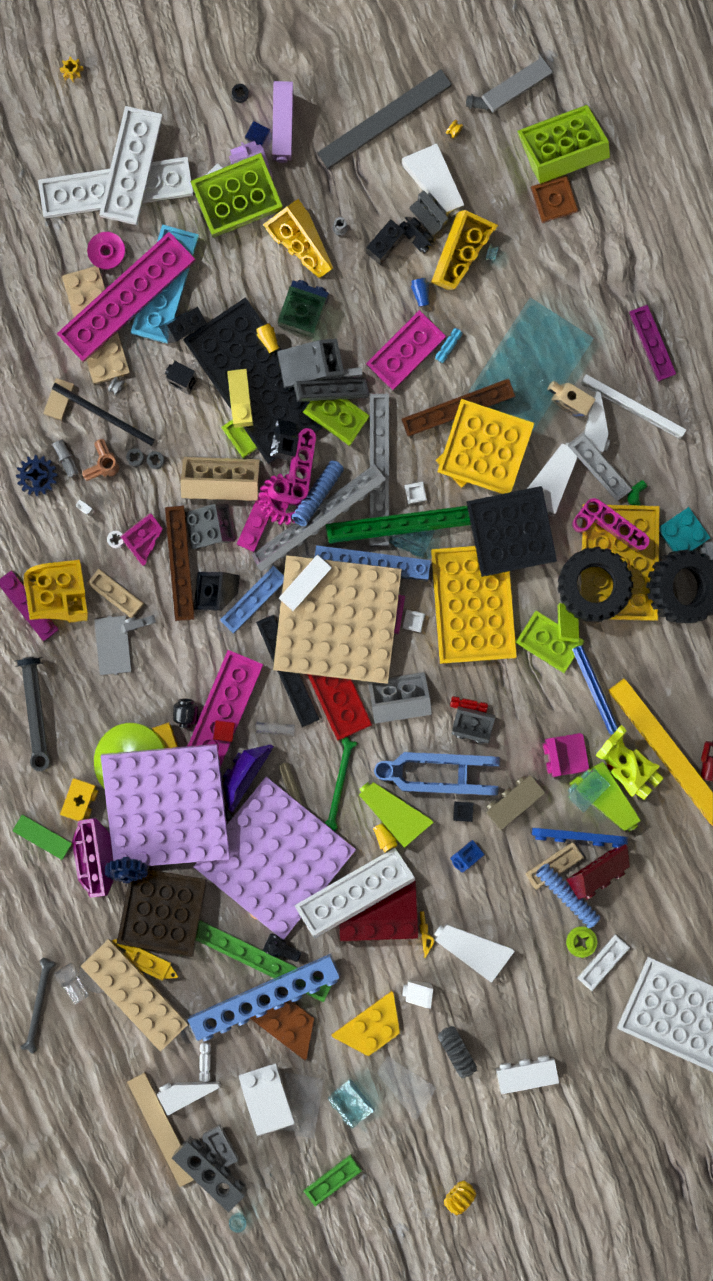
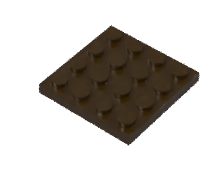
[116,869,207,957]

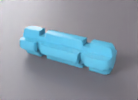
[435,328,462,363]

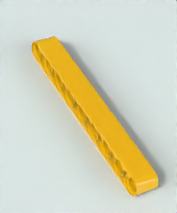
[608,678,713,826]

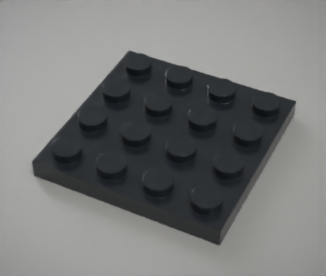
[466,486,557,577]

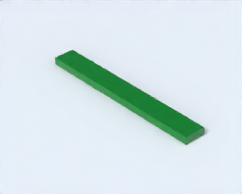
[325,506,471,543]

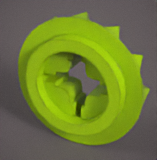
[566,926,597,958]

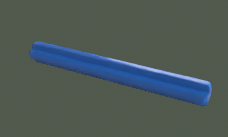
[572,645,619,735]

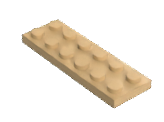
[62,266,130,385]
[81,939,189,1052]

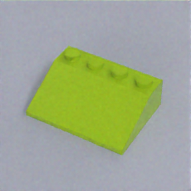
[517,105,610,184]
[190,153,283,238]

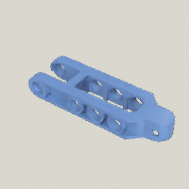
[374,752,500,795]

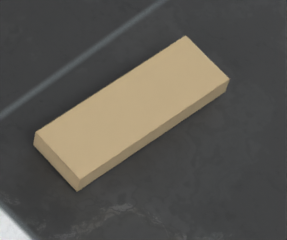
[87,569,144,618]
[525,842,584,890]

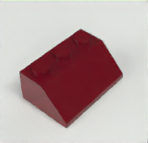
[566,844,630,899]

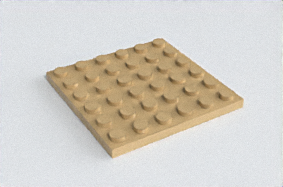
[273,555,402,684]

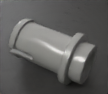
[333,217,348,235]

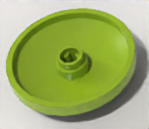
[94,723,166,789]

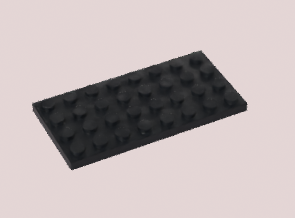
[183,297,324,465]

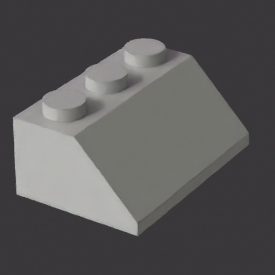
[368,672,432,723]

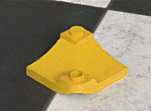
[23,560,88,623]

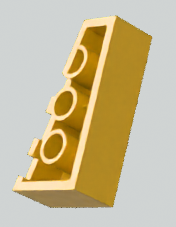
[431,210,498,290]

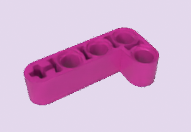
[268,428,316,504]
[572,498,649,552]

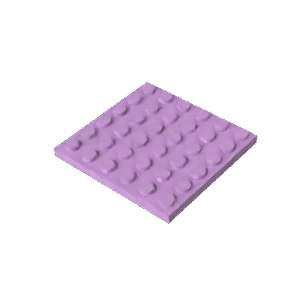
[101,744,230,866]
[193,776,356,939]

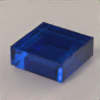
[245,121,270,146]

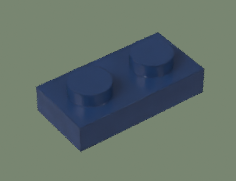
[290,280,329,304]

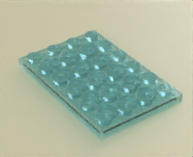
[468,298,594,434]

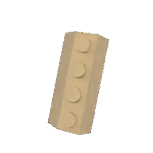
[180,457,260,501]

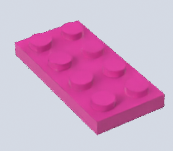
[366,310,446,391]

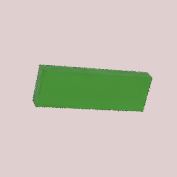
[13,814,72,860]
[303,1154,362,1206]

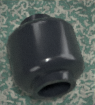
[173,698,198,728]

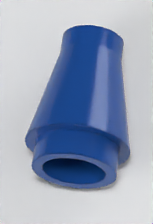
[410,278,430,307]

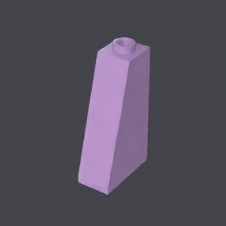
[272,81,294,163]

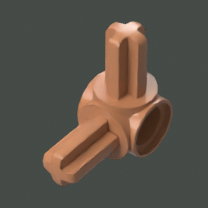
[82,439,120,481]

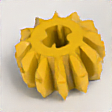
[444,1181,476,1215]

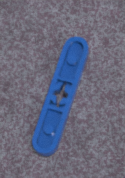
[532,828,628,847]

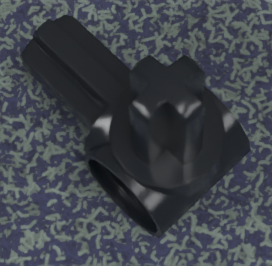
[262,933,301,962]

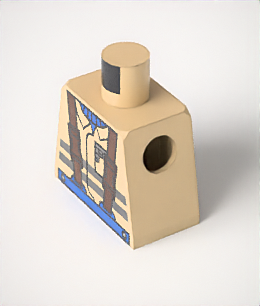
[547,381,596,417]

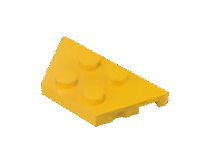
[331,990,400,1056]

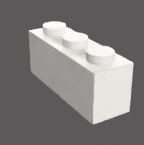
[496,1055,559,1094]

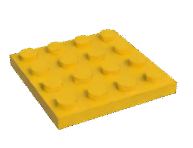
[437,399,534,494]

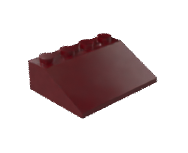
[340,880,418,941]

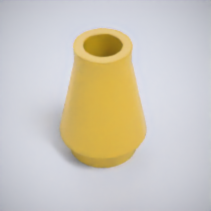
[256,323,279,353]
[373,823,398,853]

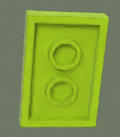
[303,399,369,446]
[515,611,584,674]

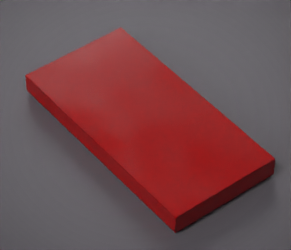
[307,674,372,741]

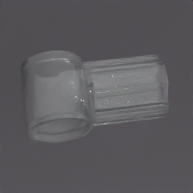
[54,963,89,1005]

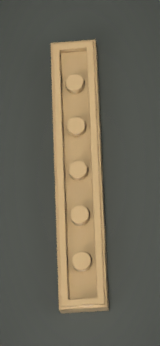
[127,1072,194,1187]

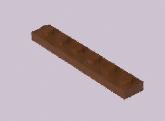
[401,378,516,437]
[165,505,195,622]

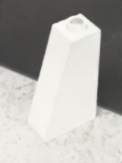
[402,144,464,217]
[527,443,577,517]
[434,924,515,983]

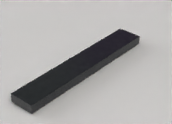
[256,615,320,727]

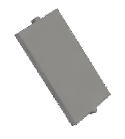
[94,616,132,675]

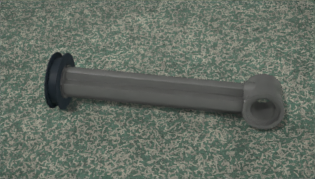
[15,657,52,771]

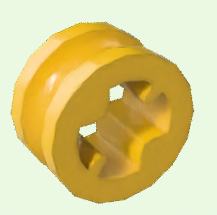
[446,119,464,139]

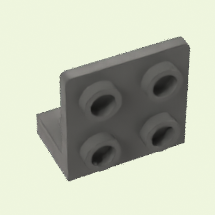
[185,504,235,549]

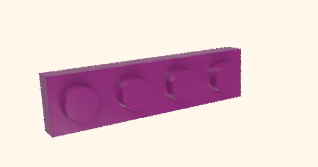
[629,304,676,382]
[0,570,59,642]

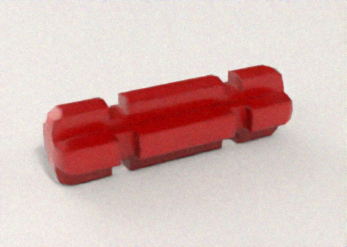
[450,696,488,713]

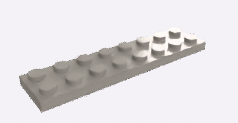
[252,464,386,571]

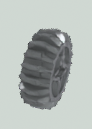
[438,1026,477,1078]

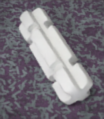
[199,1043,211,1082]

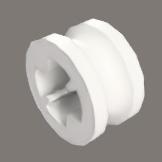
[107,531,124,549]

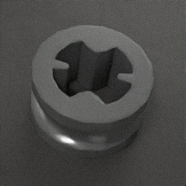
[126,449,144,467]
[147,451,165,469]

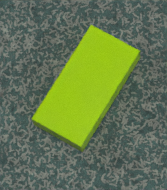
[221,419,257,459]
[557,603,579,642]

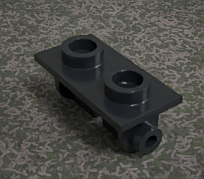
[399,217,436,254]

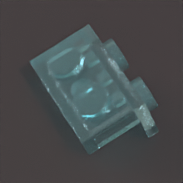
[566,768,610,813]
[328,1079,375,1129]

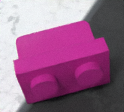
[543,733,589,777]

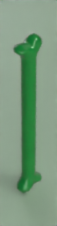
[324,737,358,831]

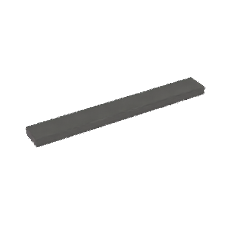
[317,69,452,169]

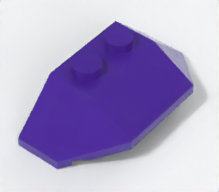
[223,744,274,812]

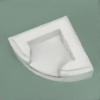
[76,500,94,516]

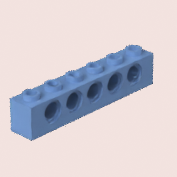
[314,545,431,582]

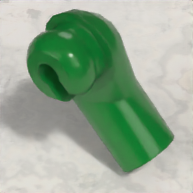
[627,480,647,506]

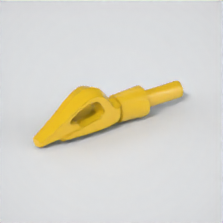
[419,911,434,958]

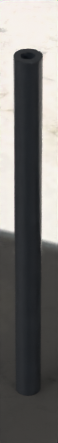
[52,382,155,446]

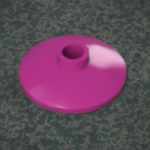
[87,232,125,269]

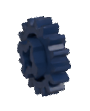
[16,455,58,497]
[105,857,148,883]

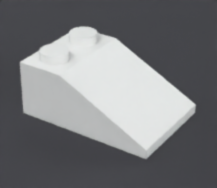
[238,1063,295,1137]

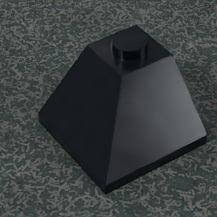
[194,572,240,611]

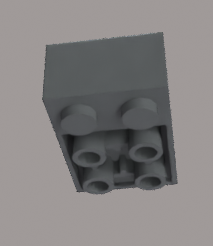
[277,338,344,388]

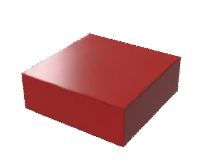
[213,720,235,742]

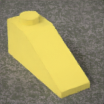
[227,369,253,428]

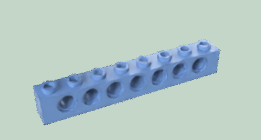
[188,953,341,1041]

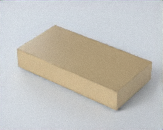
[43,378,75,421]

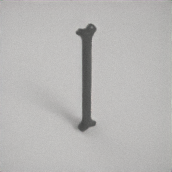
[20,958,56,1054]

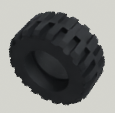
[557,547,633,622]
[646,550,713,623]

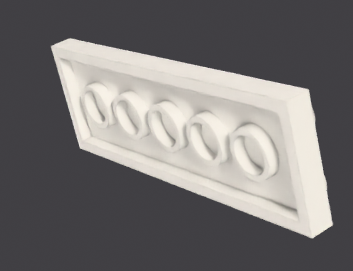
[99,106,163,225]
[295,848,415,939]

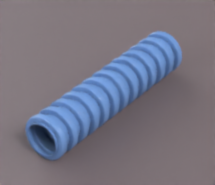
[292,460,344,526]
[536,863,600,928]

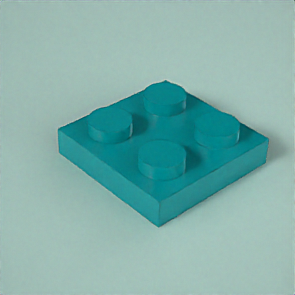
[659,507,710,552]

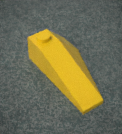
[263,199,333,278]

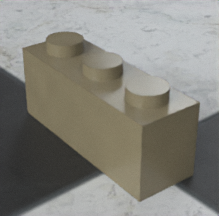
[485,775,545,830]

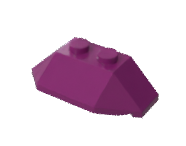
[72,818,114,898]

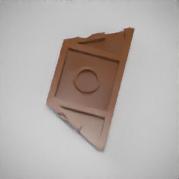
[250,994,314,1060]

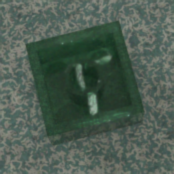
[278,286,326,338]

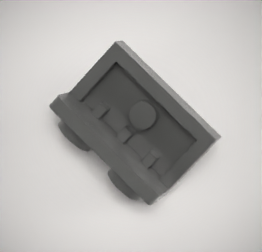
[409,190,448,236]
[452,706,495,743]

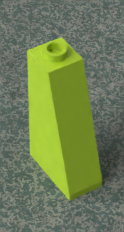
[569,762,641,832]
[359,782,434,848]

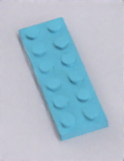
[131,224,199,344]

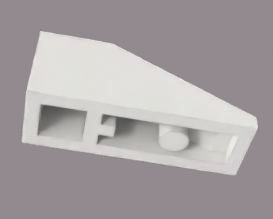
[584,391,610,453]
[402,980,433,1009]
[157,1081,221,1115]

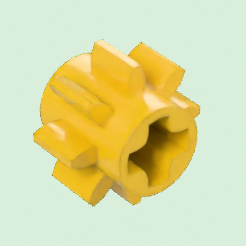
[60,56,84,82]

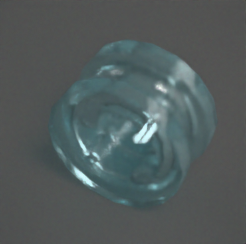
[485,244,499,263]
[229,1213,246,1233]

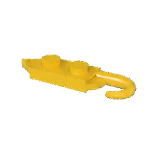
[112,939,178,981]

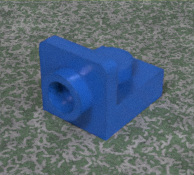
[450,840,485,872]

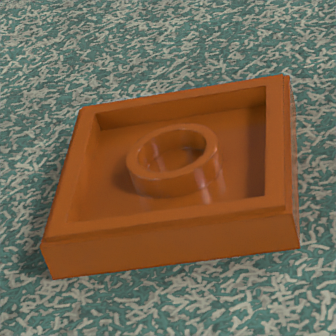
[531,176,578,223]

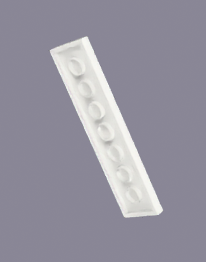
[38,157,194,219]

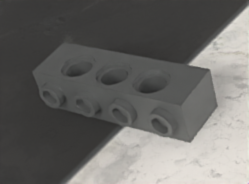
[172,1136,247,1213]

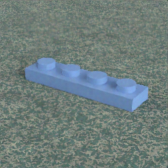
[220,566,284,634]

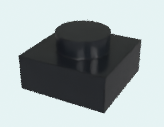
[453,801,474,822]

